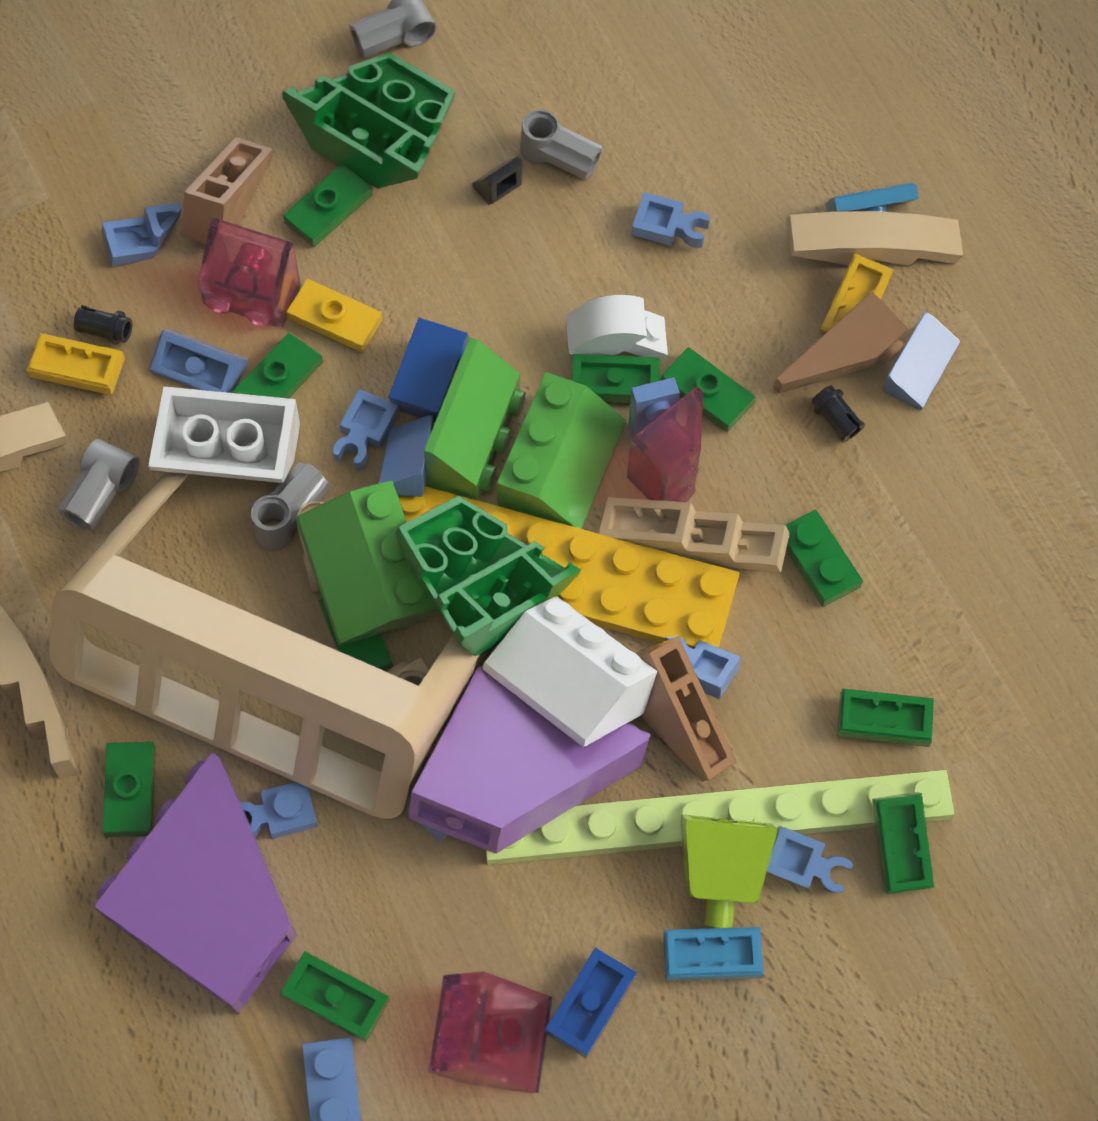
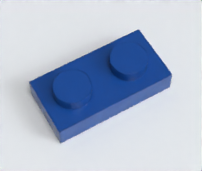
[545,947,637,1059]

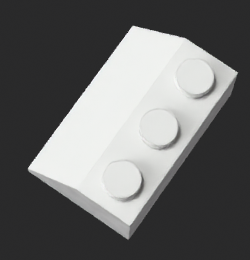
[148,387,300,483]
[483,596,657,748]

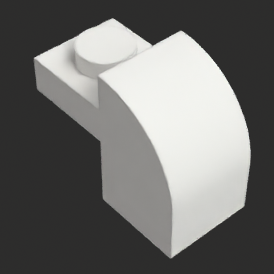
[566,295,668,359]

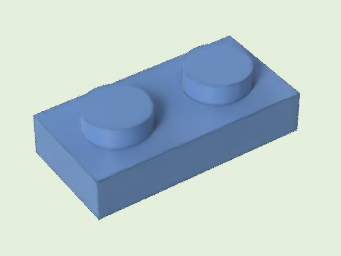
[628,377,680,443]
[302,1037,362,1121]

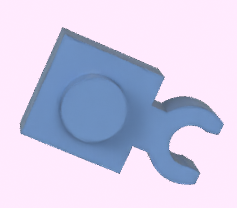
[631,192,710,248]
[333,389,399,471]
[665,637,741,699]
[240,782,318,839]
[767,826,853,893]

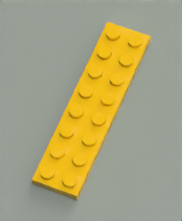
[397,486,740,649]

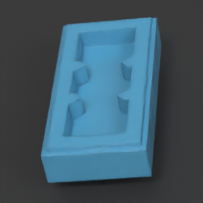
[826,183,919,212]
[663,927,764,981]

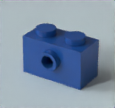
[389,317,469,423]

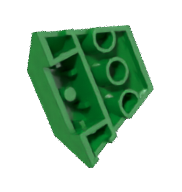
[282,52,456,189]
[395,496,581,656]

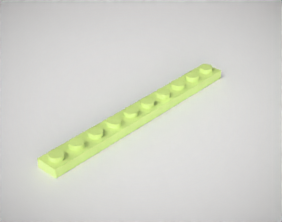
[486,770,954,865]

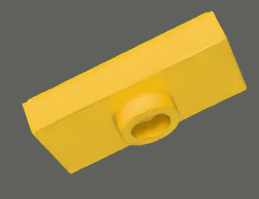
[819,253,894,334]
[286,279,383,353]
[26,333,125,395]

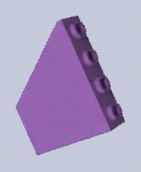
[408,666,651,854]
[94,752,297,1014]

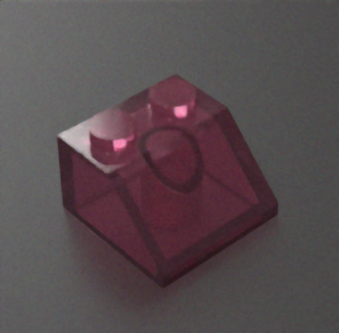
[198,217,301,329]
[627,386,703,502]
[428,971,552,1093]

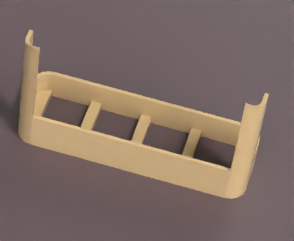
[49,472,494,819]

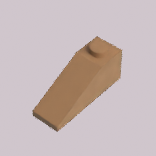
[181,137,273,248]
[773,291,908,393]
[635,636,737,782]

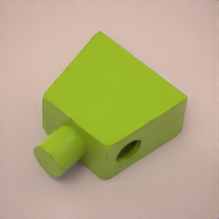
[681,814,777,928]

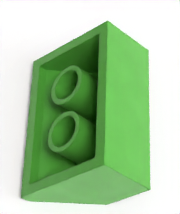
[424,337,526,501]
[497,372,626,529]
[296,480,435,646]

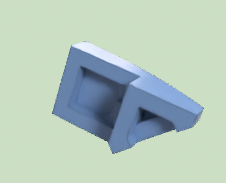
[101,203,182,267]

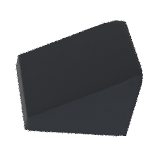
[472,156,522,205]

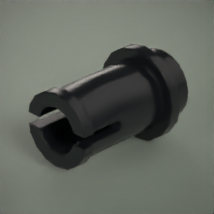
[74,305,133,345]
[812,385,865,442]

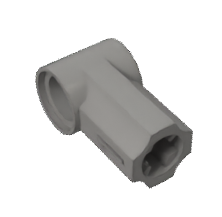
[349,0,437,58]
[520,109,603,180]
[58,439,139,531]
[251,462,330,551]

